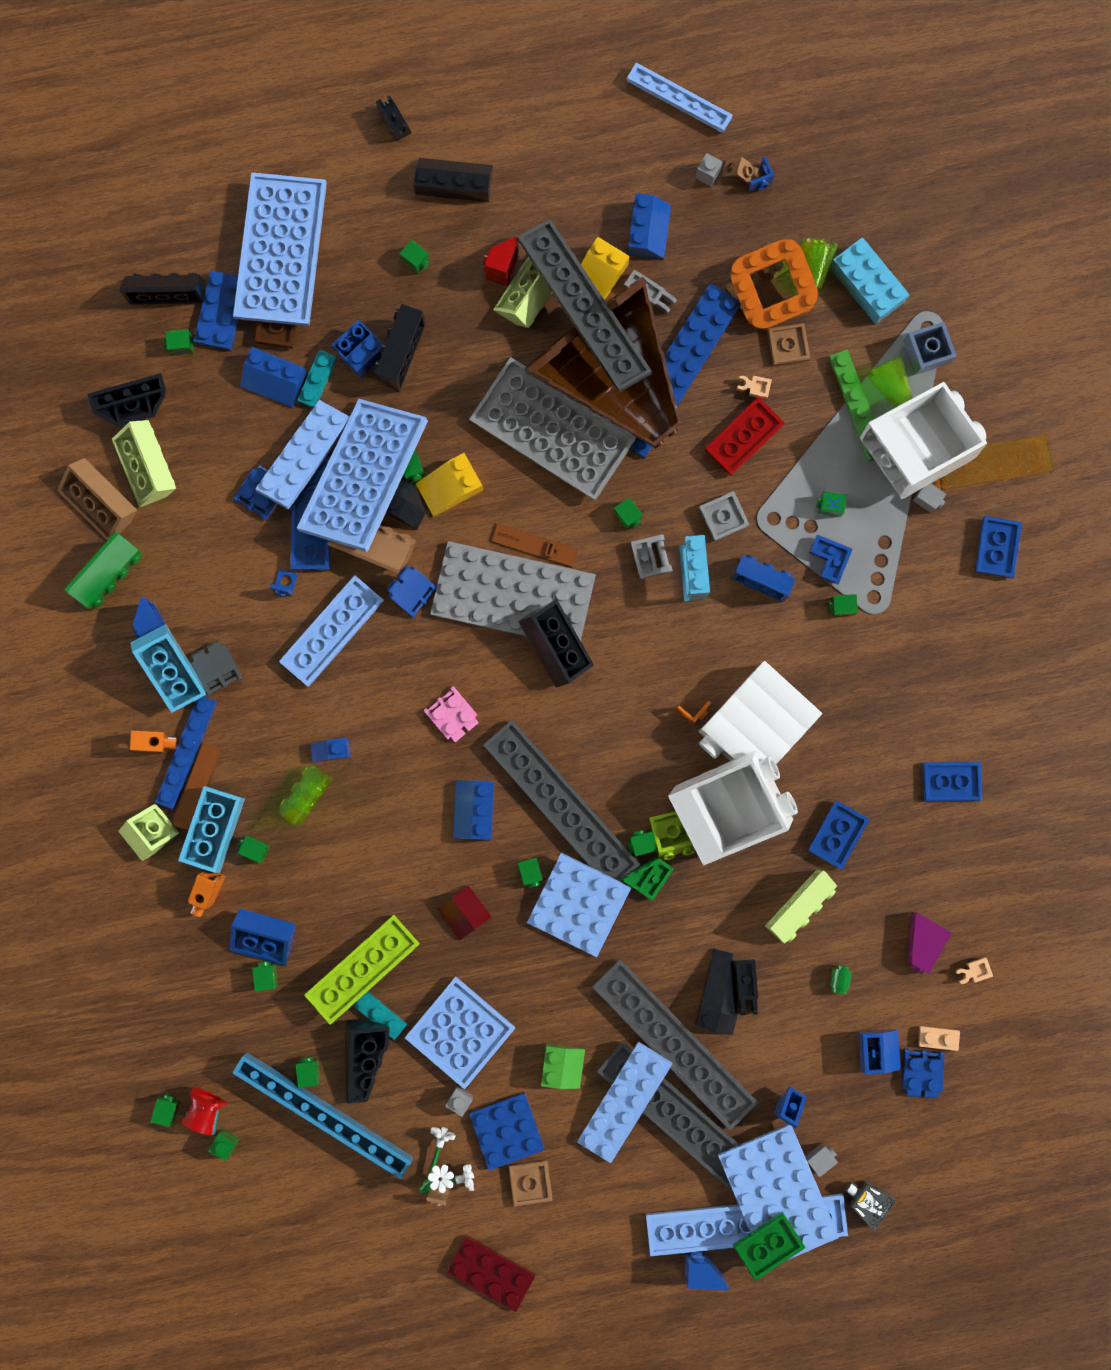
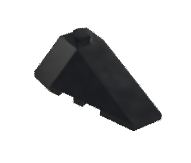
[695,948,738,1035]
[345,1019,389,1104]

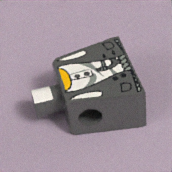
[845,1181,897,1231]

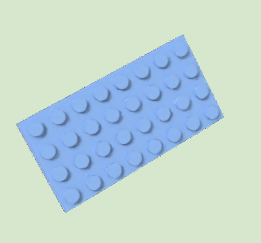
[233,172,327,326]
[297,399,428,552]

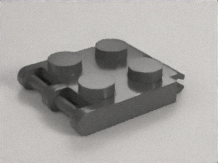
[191,640,243,696]

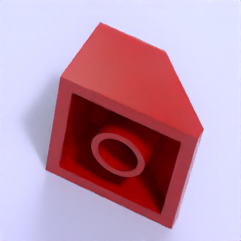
[483,237,519,286]

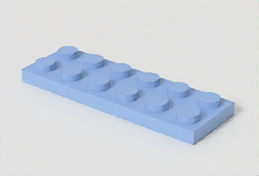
[255,400,350,510]
[279,575,384,687]
[577,1042,672,1163]

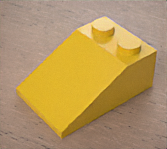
[581,237,630,300]
[416,453,483,517]

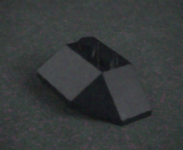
[87,373,167,427]
[385,479,426,530]

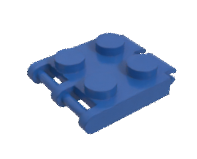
[233,465,277,520]
[386,565,437,618]
[902,1049,944,1098]

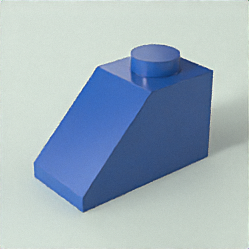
[311,738,351,763]
[774,1087,807,1128]

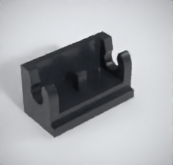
[376,96,412,142]

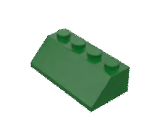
[64,532,143,610]

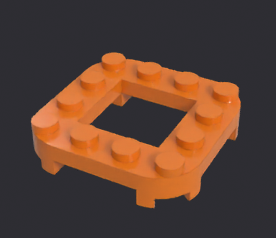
[731,239,818,330]

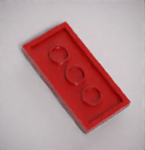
[705,397,785,476]

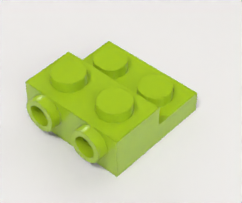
[649,811,695,860]

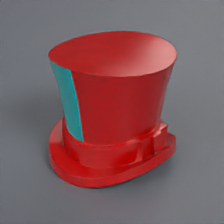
[180,1087,228,1135]

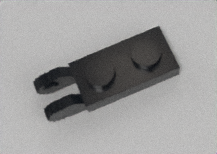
[735,959,758,1016]

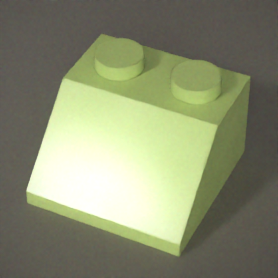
[118,804,179,861]

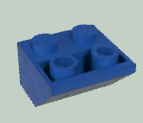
[331,320,383,378]
[858,1029,901,1075]

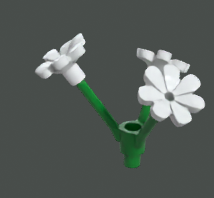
[419,1127,474,1194]

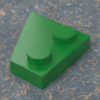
[621,857,674,901]

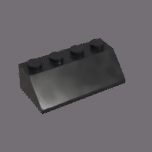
[414,158,493,202]
[120,273,204,305]
[373,304,426,392]
[518,599,594,688]

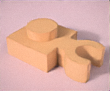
[736,376,772,400]
[955,957,993,984]

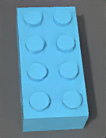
[829,237,909,325]
[130,624,206,713]
[178,786,245,873]

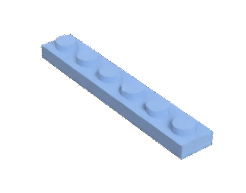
[627,63,733,133]

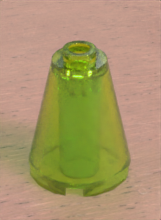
[800,238,838,290]
[867,355,913,408]

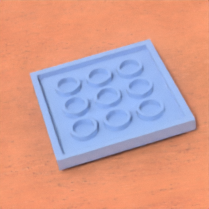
[527,853,631,957]
[405,977,515,1089]

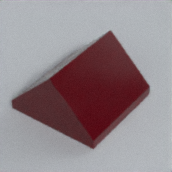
[438,886,492,940]

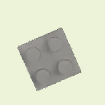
[699,491,750,542]

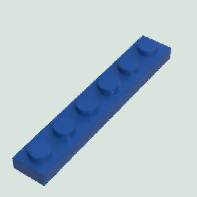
[155,696,217,809]

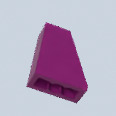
[907,912,952,975]

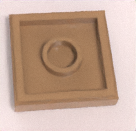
[767,323,811,366]
[508,1160,553,1207]

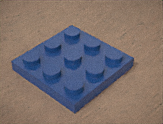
[469,1092,545,1170]

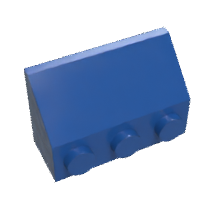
[627,193,671,260]
[240,347,307,408]
[731,555,795,602]
[453,780,494,840]
[230,909,296,966]

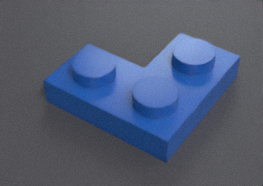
[809,535,852,585]

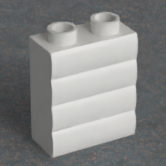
[860,382,987,499]
[698,661,823,764]
[668,750,798,866]

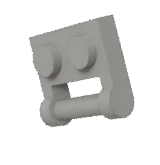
[631,535,673,579]

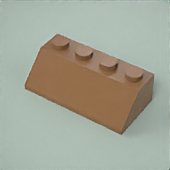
[57,458,137,541]
[327,526,416,574]

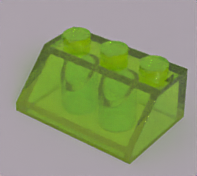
[278,764,334,826]

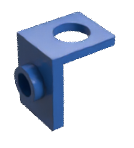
[748,156,775,192]
[269,570,298,597]

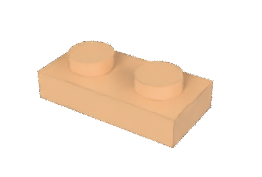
[918,1026,960,1051]

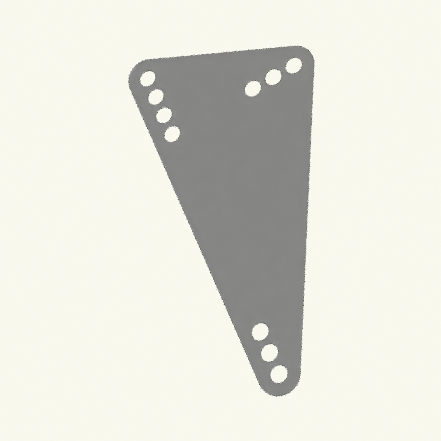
[757,311,943,614]

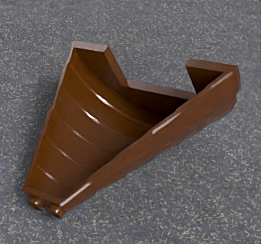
[524,277,681,449]

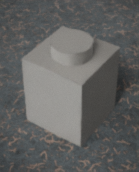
[695,153,723,187]
[912,484,946,513]
[445,1085,474,1117]
[805,1143,838,1177]

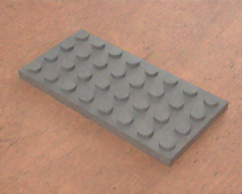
[469,357,637,501]
[430,541,596,641]

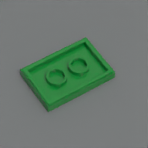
[732,1211,805,1281]

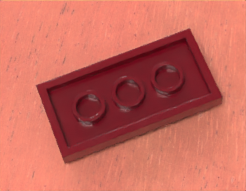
[446,1235,535,1312]

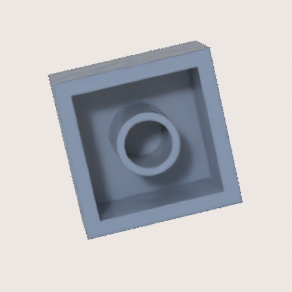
[903,322,957,375]

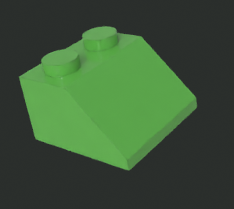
[541,1043,585,1089]

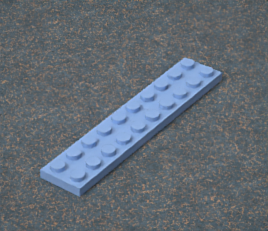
[646,1193,848,1256]

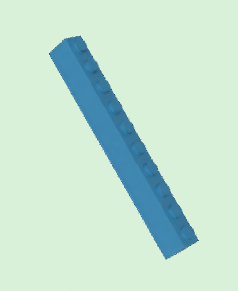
[233,1052,414,1179]

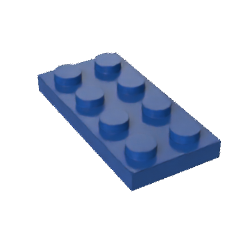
[194,271,239,351]

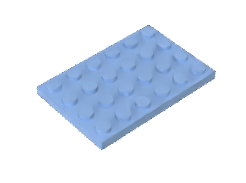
[718,1124,839,1260]

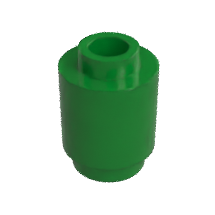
[830,964,852,994]

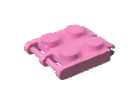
[424,686,479,742]

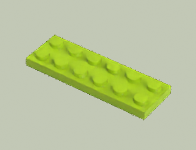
[304,915,420,1025]

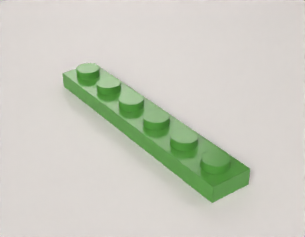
[829,350,874,461]

